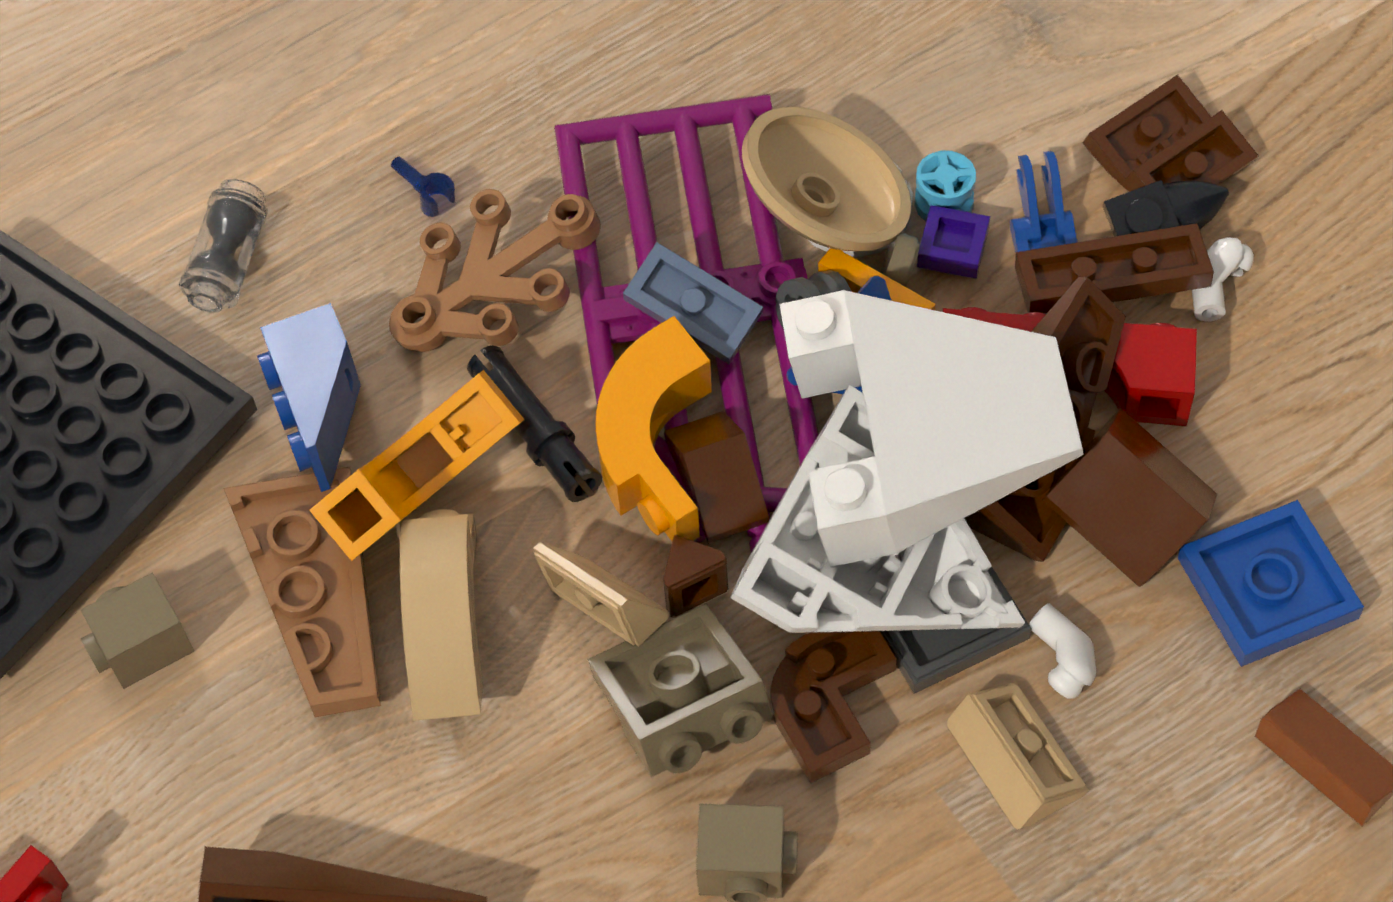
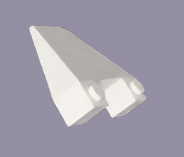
[780,290,1083,567]

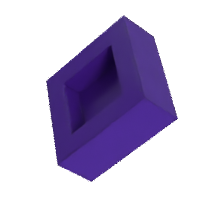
[917,205,990,279]

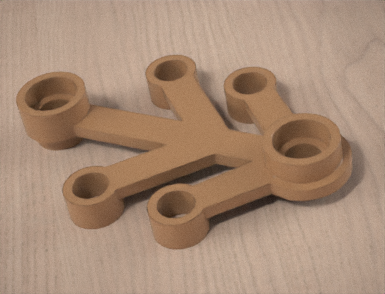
[389,189,601,352]

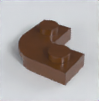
[770,631,897,783]

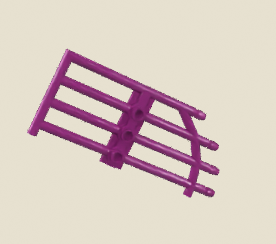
[554,94,819,553]

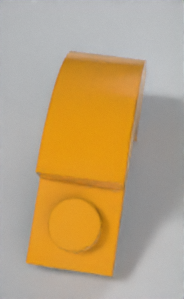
[596,316,712,541]
[309,370,525,561]

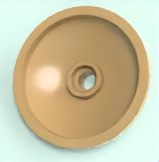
[742,107,911,251]

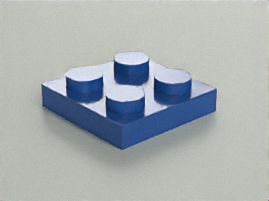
[1178,500,1364,667]

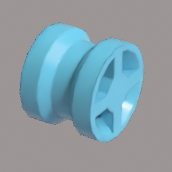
[915,150,976,222]

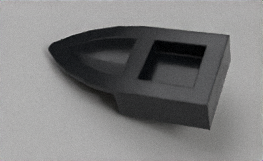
[1102,180,1229,237]

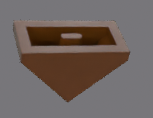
[663,411,769,544]

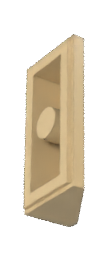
[533,542,670,647]
[947,682,1089,830]

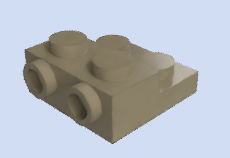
[588,603,773,777]

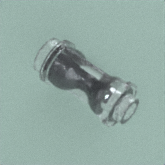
[179,179,268,313]

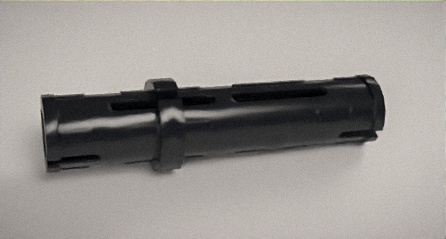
[467,345,603,502]

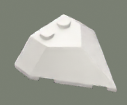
[730,385,1025,633]

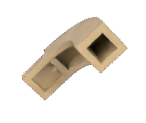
[400,509,483,721]

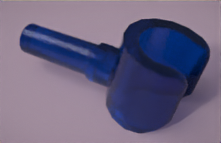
[391,156,455,217]

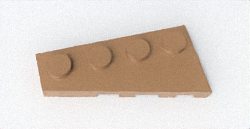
[223,467,381,717]

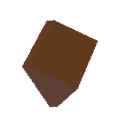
[663,535,728,617]

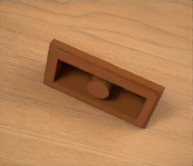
[1255,689,1393,827]

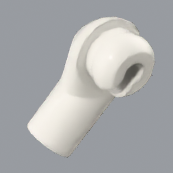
[1192,237,1254,322]
[1029,603,1096,699]

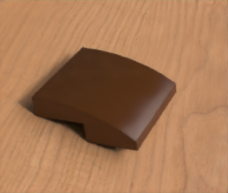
[1083,74,1259,192]

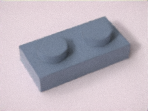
[623,242,763,364]

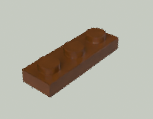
[1015,224,1214,313]

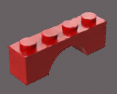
[942,307,1197,426]

